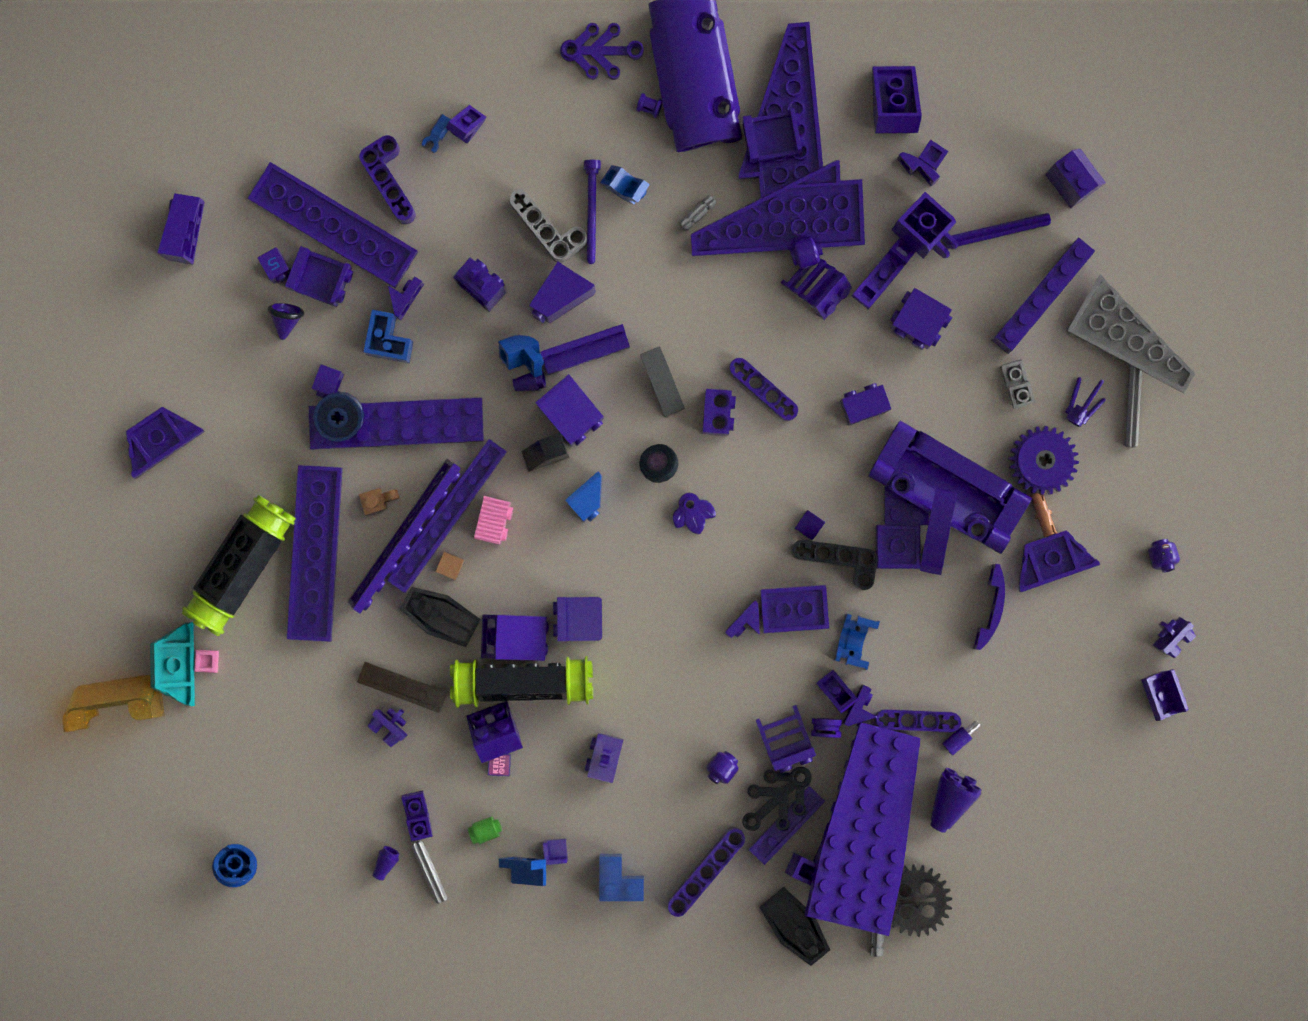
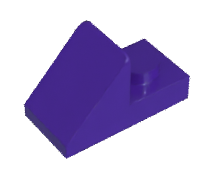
[446,105,487,144]
[388,276,424,320]
[725,600,760,638]
[816,670,858,713]
[843,684,877,726]

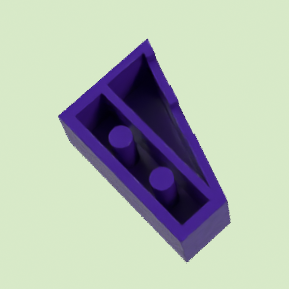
[157,193,205,265]

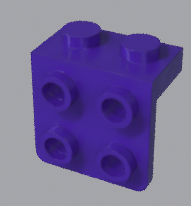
[553,597,602,641]

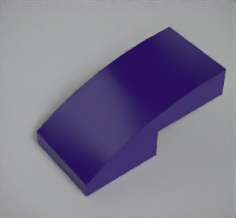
[897,152,940,186]

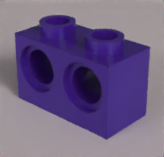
[702,389,736,436]

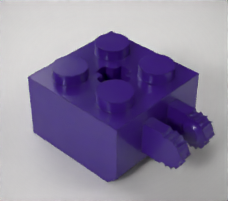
[892,192,958,259]
[453,257,506,312]

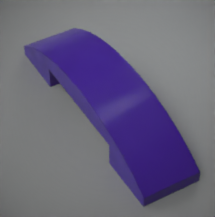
[852,238,916,310]
[920,488,958,575]
[973,564,1005,650]

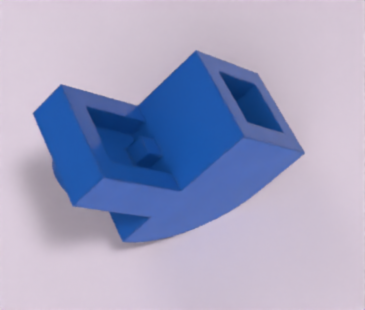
[600,165,650,205]
[498,335,544,378]

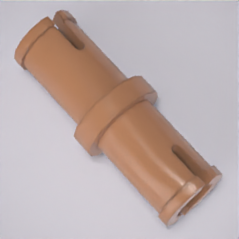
[1030,492,1057,537]

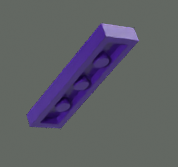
[749,786,825,865]

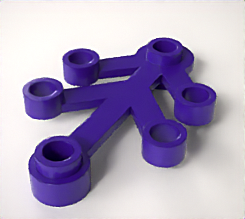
[560,23,644,80]

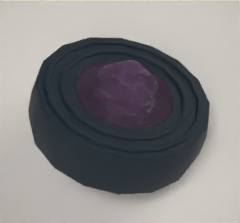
[639,444,679,483]

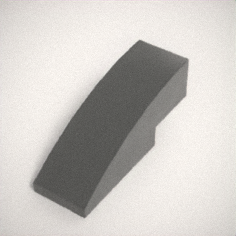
[640,346,685,417]

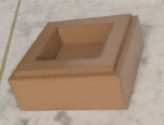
[435,552,465,580]

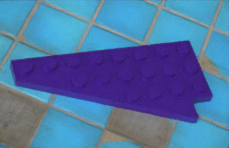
[691,160,865,256]

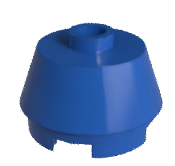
[212,844,257,887]

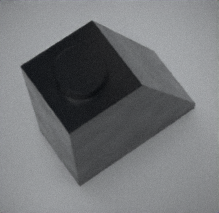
[521,433,570,472]

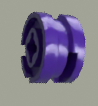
[811,718,842,738]

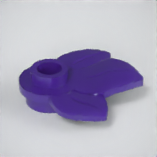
[673,492,716,534]

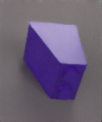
[1045,149,1106,208]
[529,261,596,323]
[535,374,604,446]
[481,614,549,661]

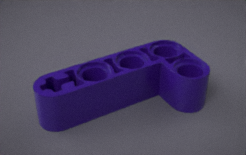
[359,135,416,224]

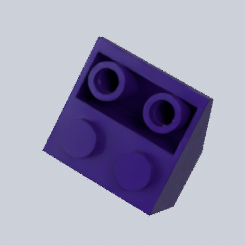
[466,701,523,763]

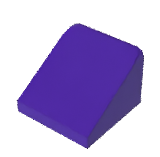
[794,510,825,541]

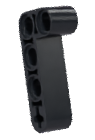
[791,540,877,590]

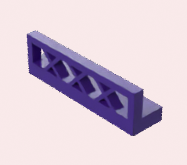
[540,324,630,375]

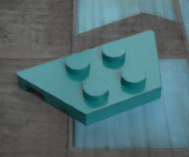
[150,622,195,706]

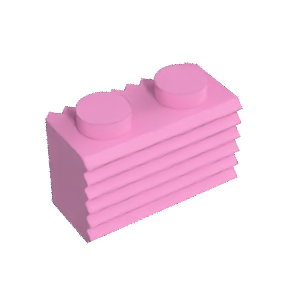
[474,496,514,545]

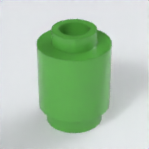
[468,816,502,844]

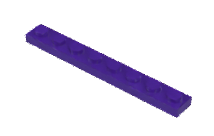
[387,439,507,593]

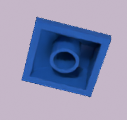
[565,471,602,522]

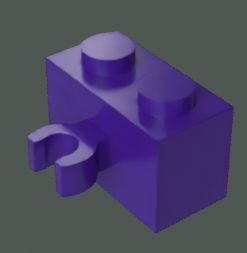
[584,733,624,783]

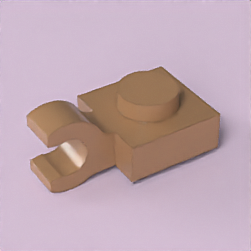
[359,488,400,515]

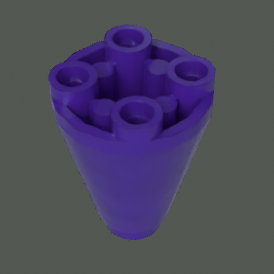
[930,767,982,833]

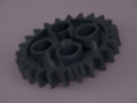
[892,864,952,937]

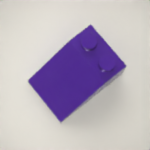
[872,66,922,133]

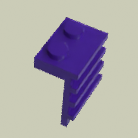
[780,258,852,320]
[756,705,816,773]

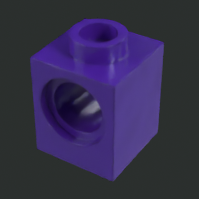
[311,364,344,398]

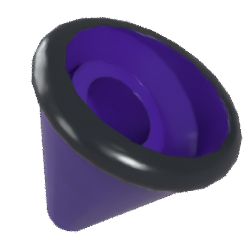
[268,303,304,340]

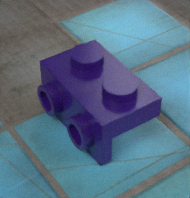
[1141,669,1189,721]

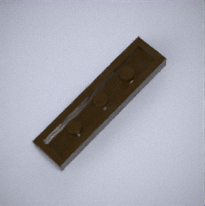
[357,662,447,713]

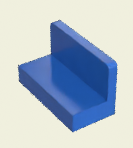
[499,857,546,886]

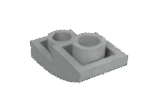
[1000,359,1035,409]

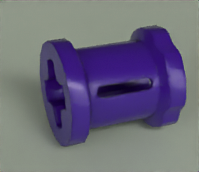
[636,93,663,119]

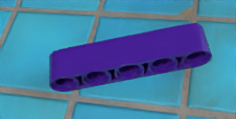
[668,827,745,917]

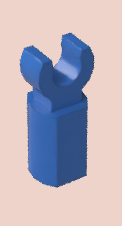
[422,114,451,153]

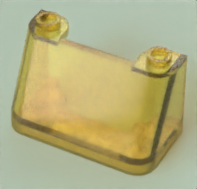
[62,675,165,732]

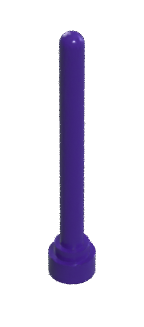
[584,159,601,264]

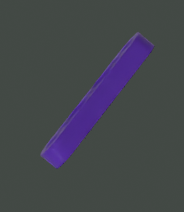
[729,358,798,421]
[875,709,961,732]

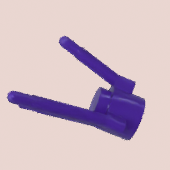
[1065,377,1106,427]

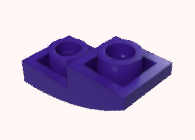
[401,790,433,842]

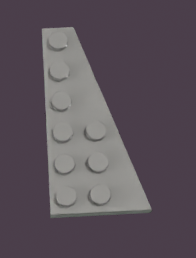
[1067,274,1195,394]

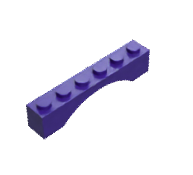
[991,237,1095,354]

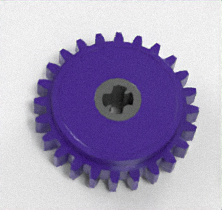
[1008,426,1079,495]

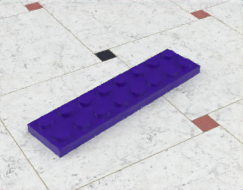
[248,162,418,289]
[308,397,484,450]
[348,459,461,614]
[287,465,343,642]

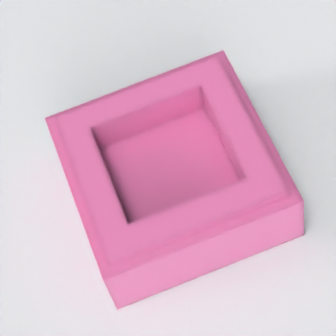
[194,650,219,673]

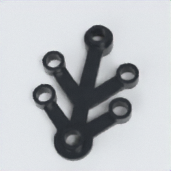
[742,767,812,831]

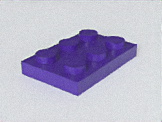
[760,585,829,633]

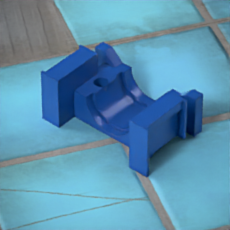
[834,614,880,670]

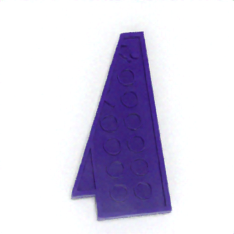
[738,22,823,198]

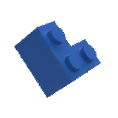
[363,310,414,363]
[599,854,644,901]

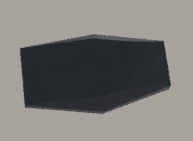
[400,587,481,647]
[760,887,830,966]

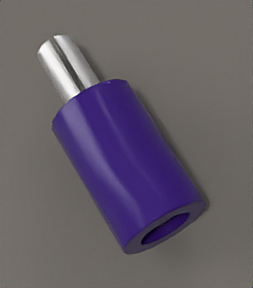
[942,720,980,756]

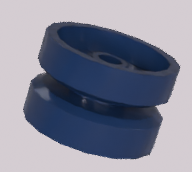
[313,391,365,442]

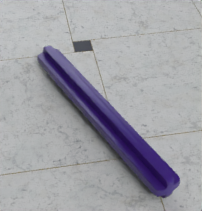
[946,213,1051,248]

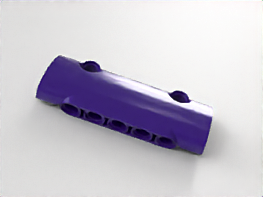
[648,0,743,152]
[868,420,1032,554]

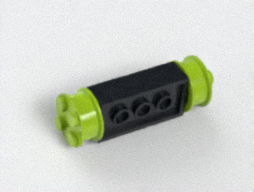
[182,495,296,636]
[450,656,593,708]

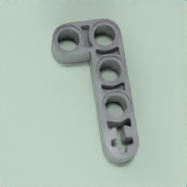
[510,189,587,263]

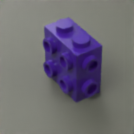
[890,288,952,350]

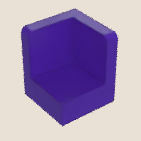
[543,838,568,865]

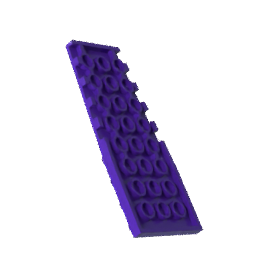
[804,722,921,936]

